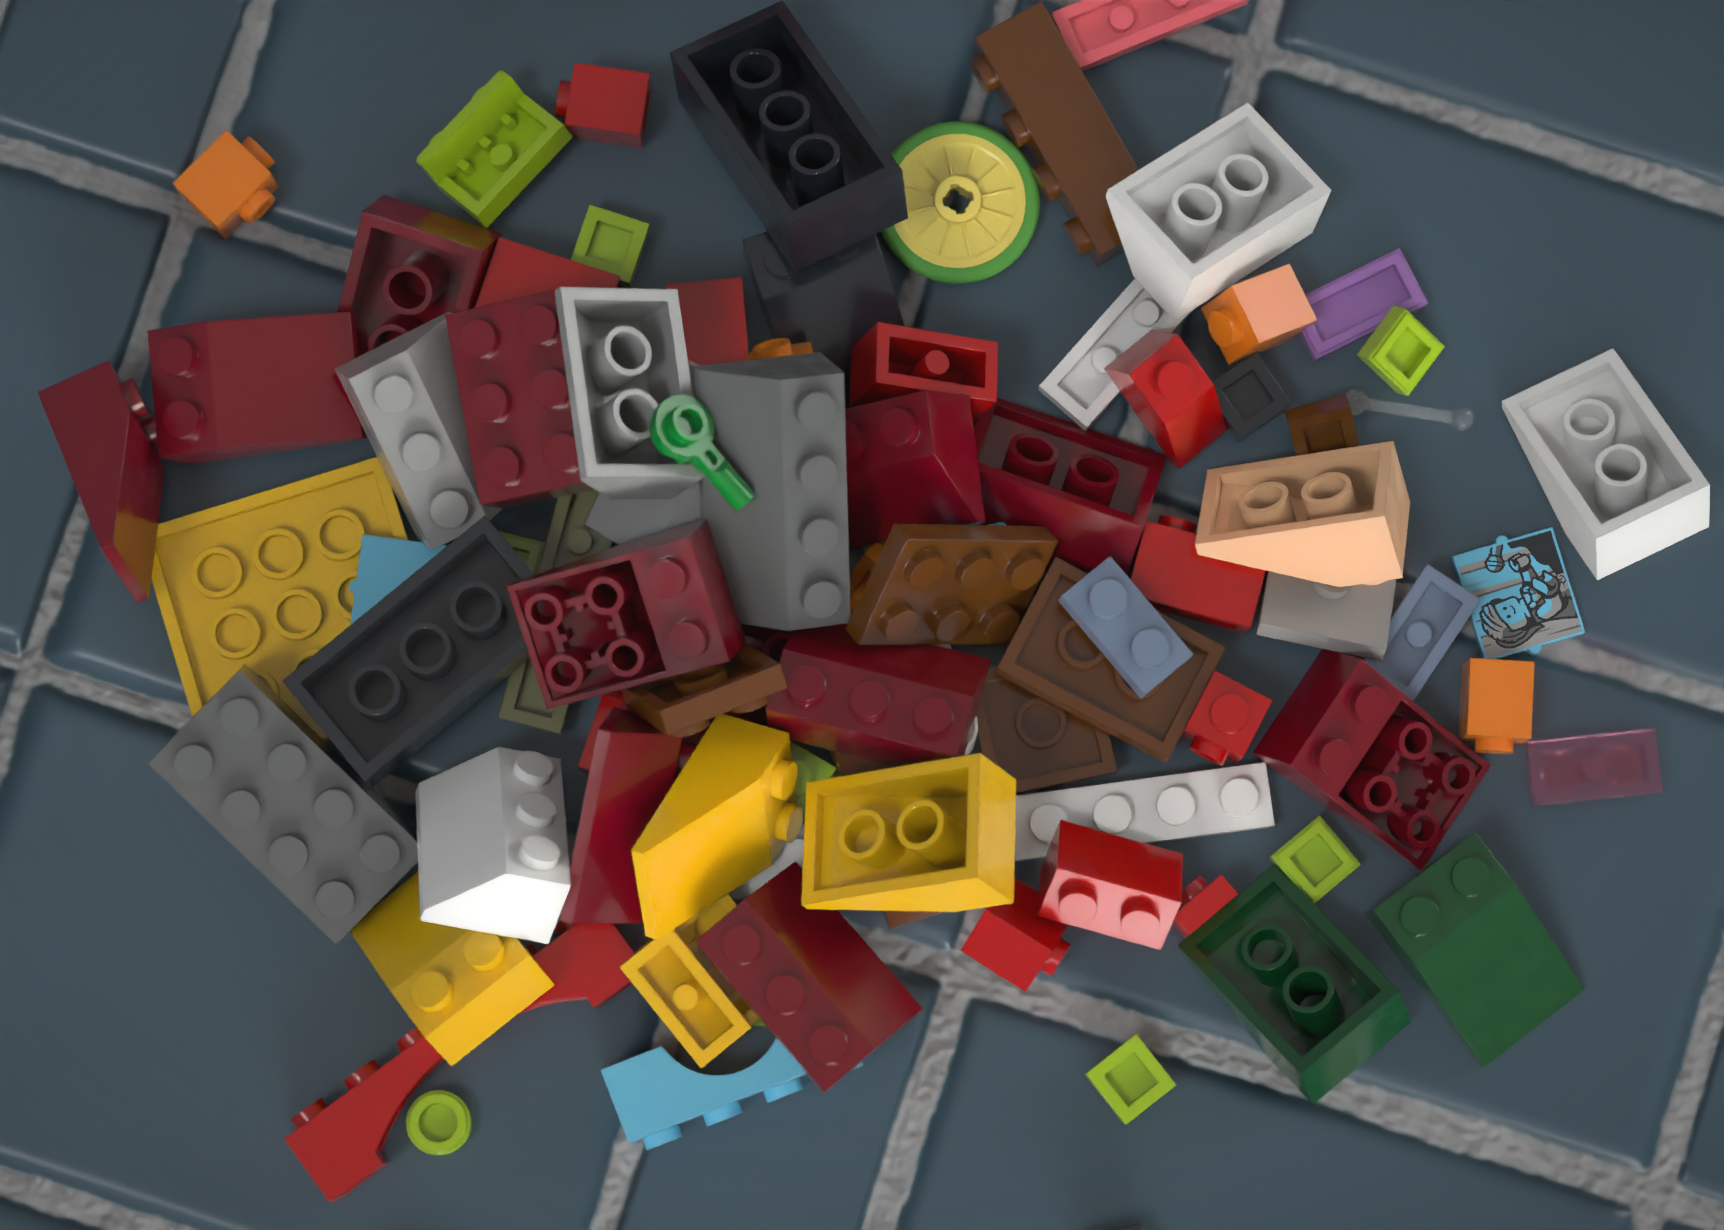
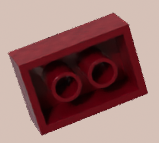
[445,289,594,509]

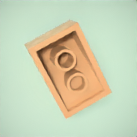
[1195,441,1410,587]

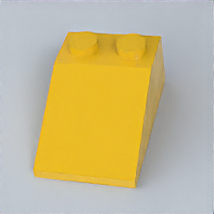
[631,714,803,940]
[801,753,1016,912]
[350,872,554,1066]

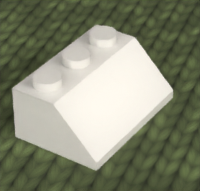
[1105,102,1331,321]
[415,747,571,944]

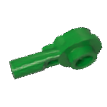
[650,394,755,511]

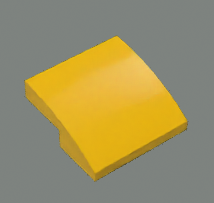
[619,894,759,1068]

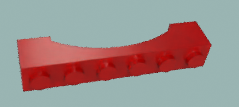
[284,921,635,1202]

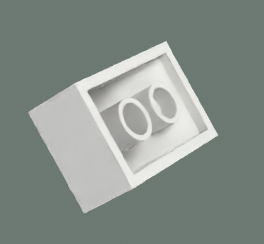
[1502,348,1710,580]

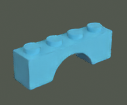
[601,1039,864,1150]

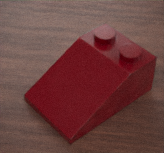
[337,195,503,356]
[147,312,367,466]
[37,360,165,603]

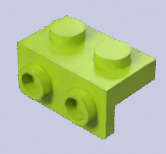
[416,70,573,228]

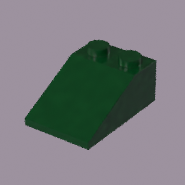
[1364,832,1585,1068]
[1177,864,1411,1105]

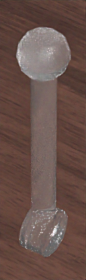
[1346,389,1474,431]

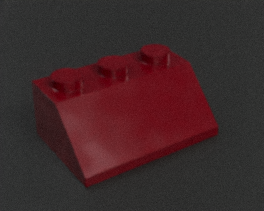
[845,390,985,551]
[974,397,1166,575]
[766,623,990,767]
[560,707,697,923]
[695,861,923,1095]

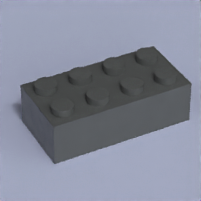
[147,664,418,944]

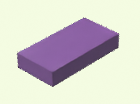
[1299,248,1428,363]

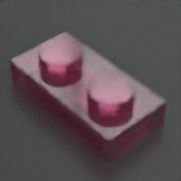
[1524,728,1663,807]

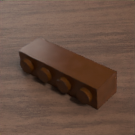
[970,1,1139,267]

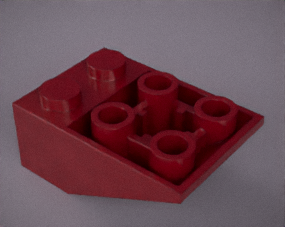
[507,519,746,709]
[1253,649,1491,870]

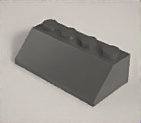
[695,352,851,631]

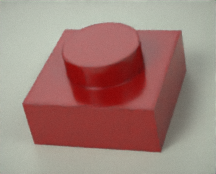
[1172,874,1238,939]

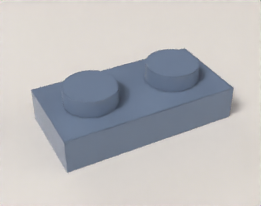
[1058,556,1194,699]
[1363,564,1481,701]

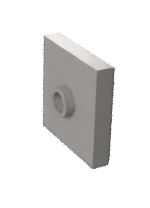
[1256,571,1396,661]

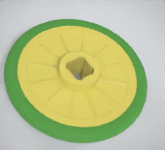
[880,121,1040,284]

